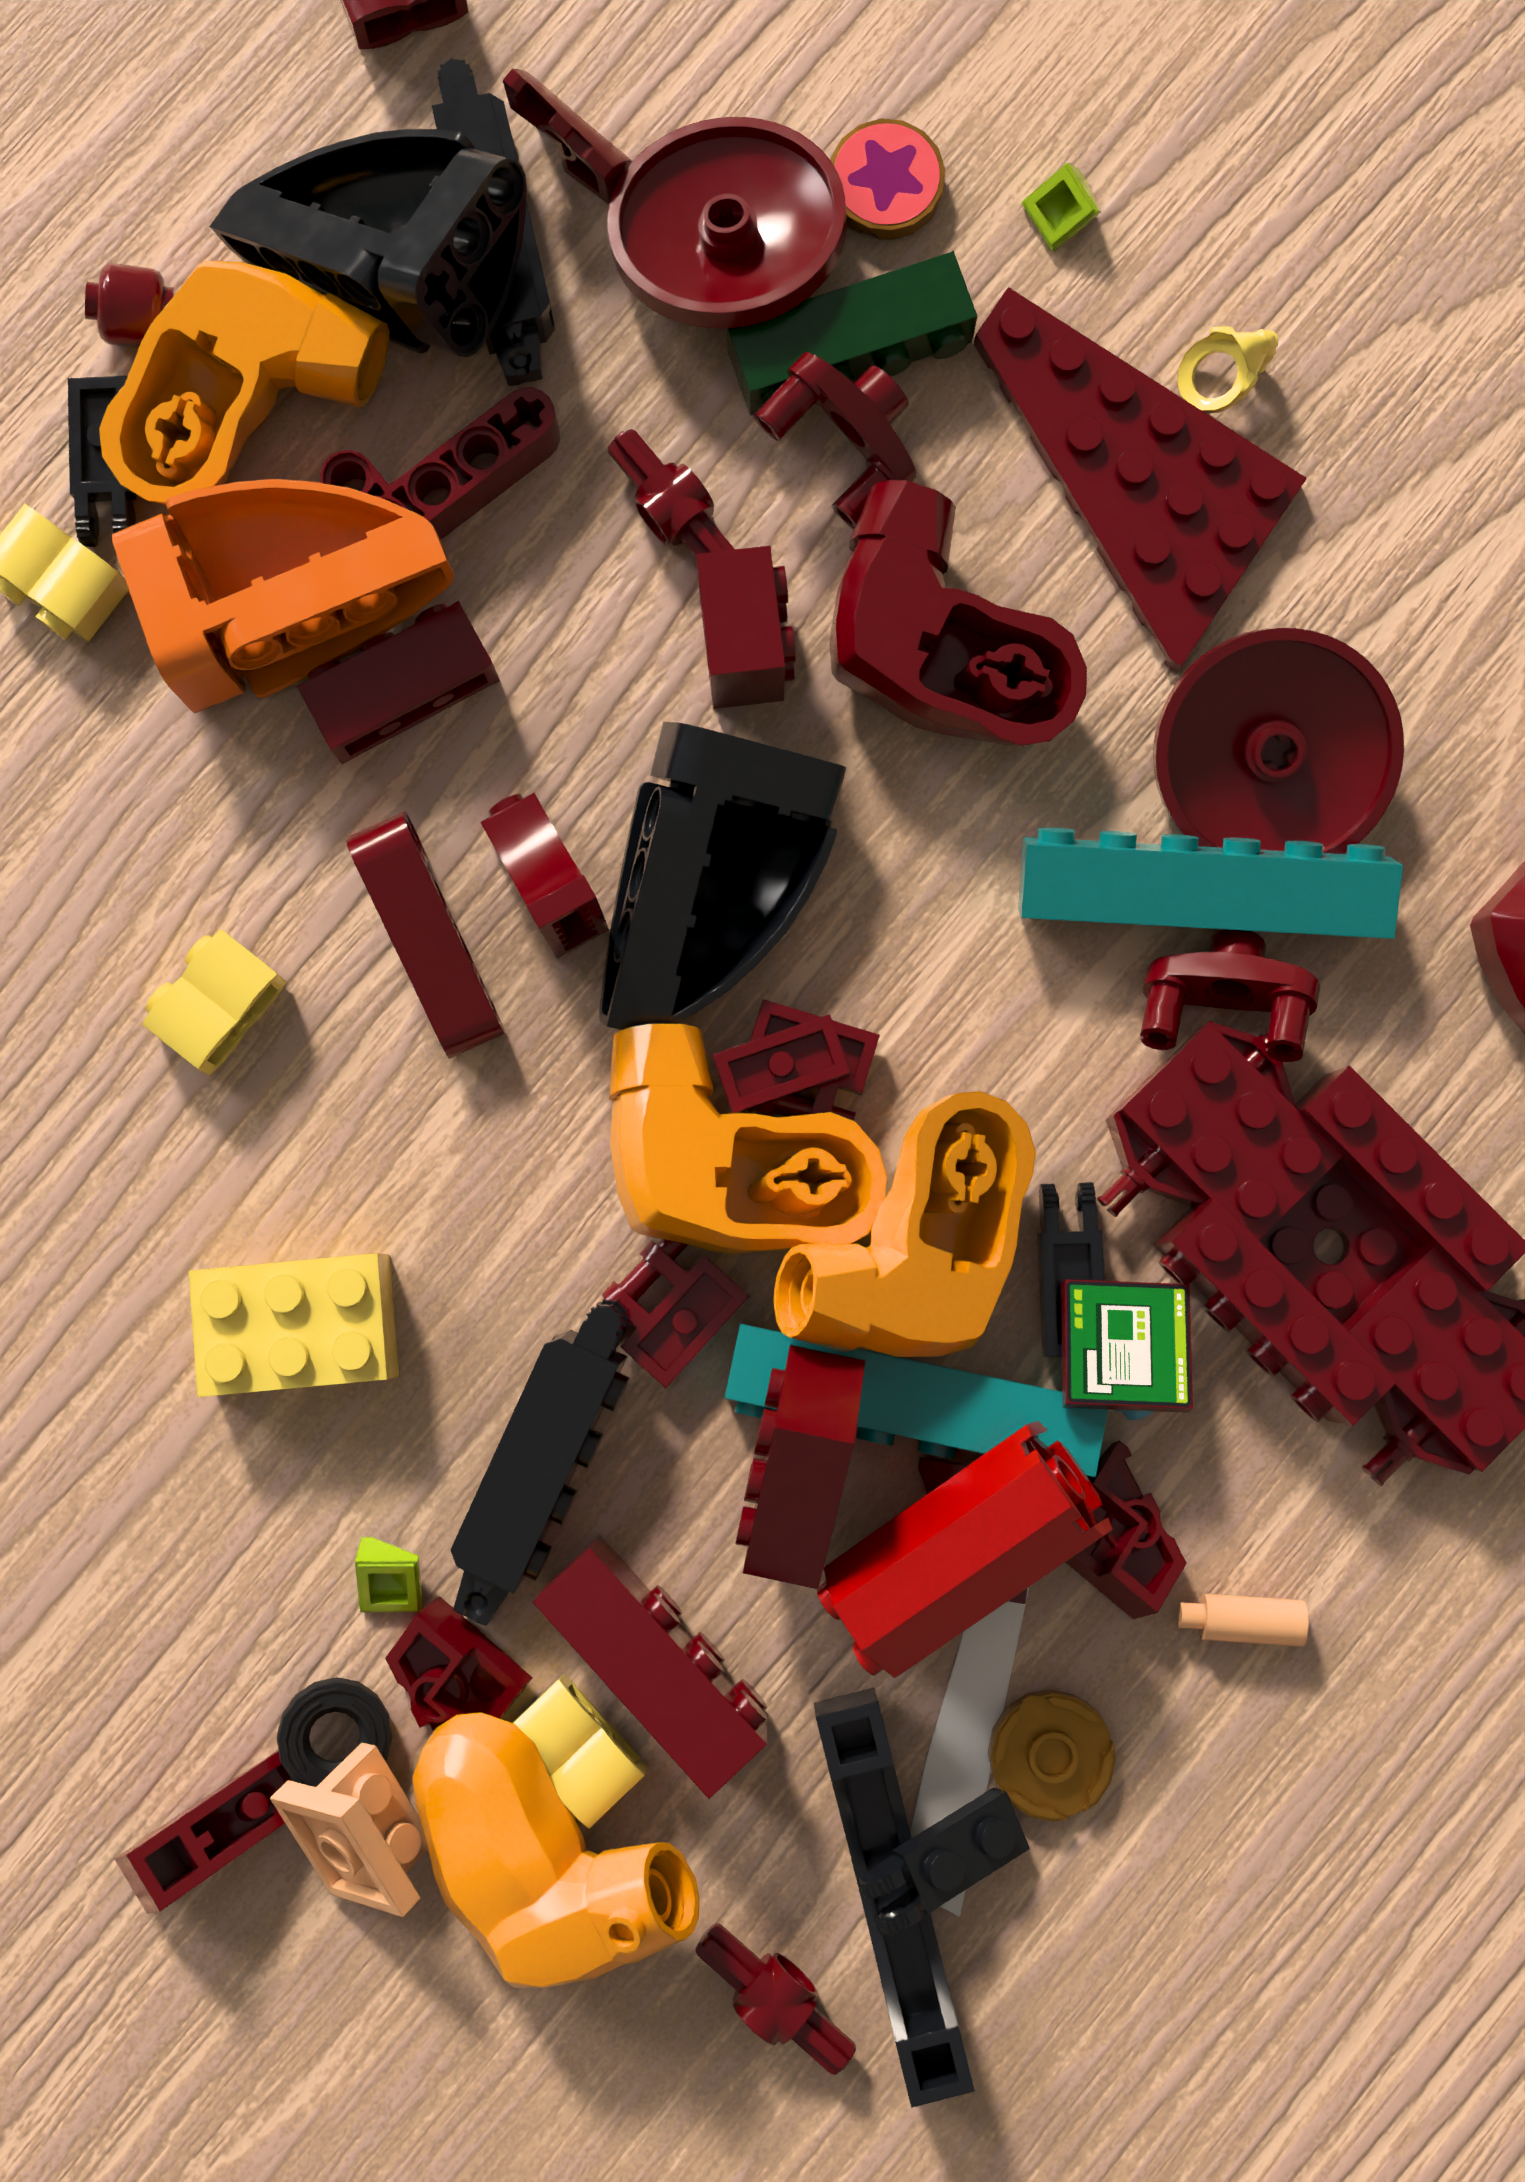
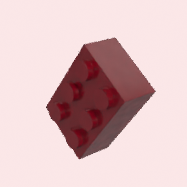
[735,1345,866,1589]

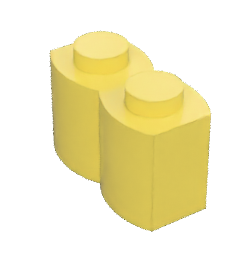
[0,504,129,642]
[142,929,287,1076]
[512,1674,648,1829]

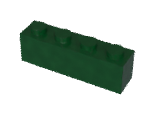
[727,251,978,416]

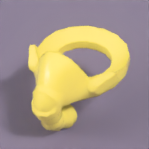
[1177,326,1278,413]

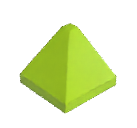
[1021,162,1101,251]
[355,1537,423,1612]

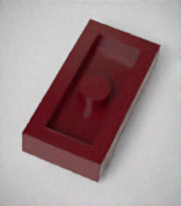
[712,1014,851,1113]

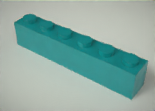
[1018,828,1403,939]
[724,1323,1108,1477]

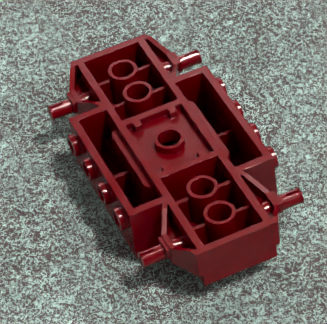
[1097,1021,1525,1486]

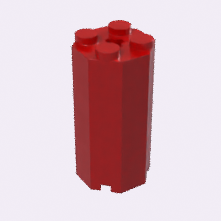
[817,1421,1113,1678]

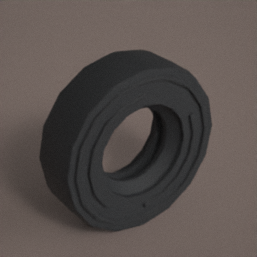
[277,1677,392,1787]

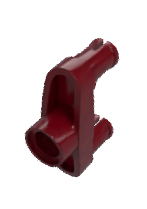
[753,352,916,529]
[1140,929,1320,1062]

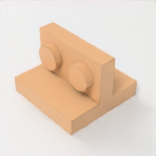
[270,1743,428,1917]

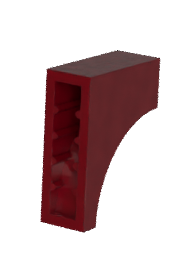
[480,793,609,959]

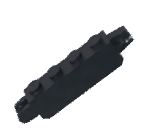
[431,57,556,386]
[450,1298,630,1626]

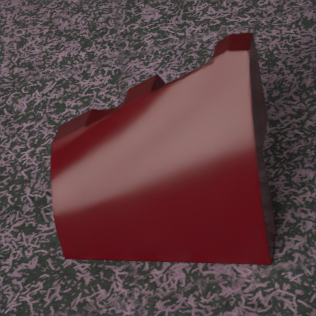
[503,68,632,204]
[1065,1440,1187,1619]
[385,1596,533,1731]

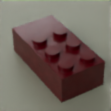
[532,1534,768,1799]

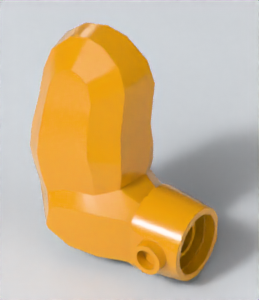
[99,261,390,505]
[609,1024,887,1254]
[774,1091,1036,1357]
[413,1712,700,1988]

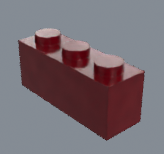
[297,601,500,764]

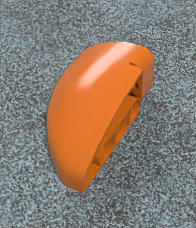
[112,479,454,714]

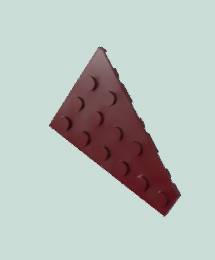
[974,287,1307,673]

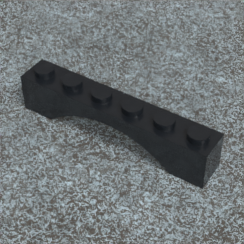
[814,1688,975,2108]

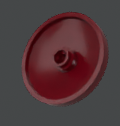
[607,117,847,329]
[1153,627,1404,854]

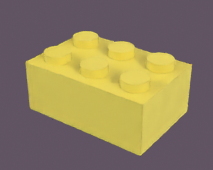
[189,1253,399,1397]

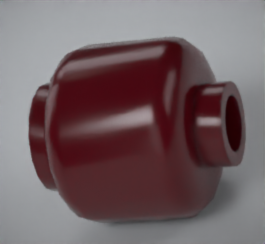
[85,263,174,348]

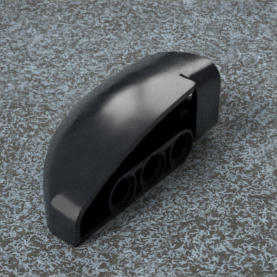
[599,722,847,1030]

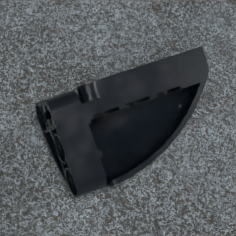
[209,129,527,357]

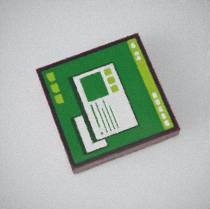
[1061,1279,1193,1413]

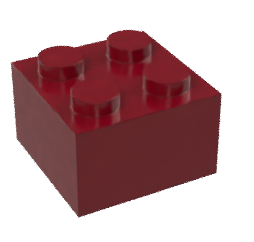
[696,546,796,709]

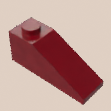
[114,1750,294,1914]

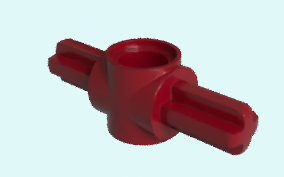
[608,429,735,557]
[695,1923,856,2075]

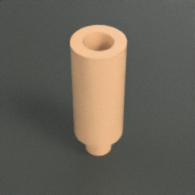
[1177,1594,1309,1647]

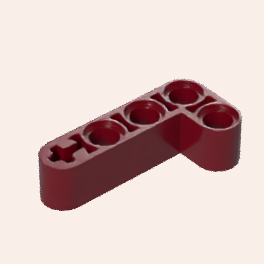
[320,387,560,539]
[346,811,506,1059]

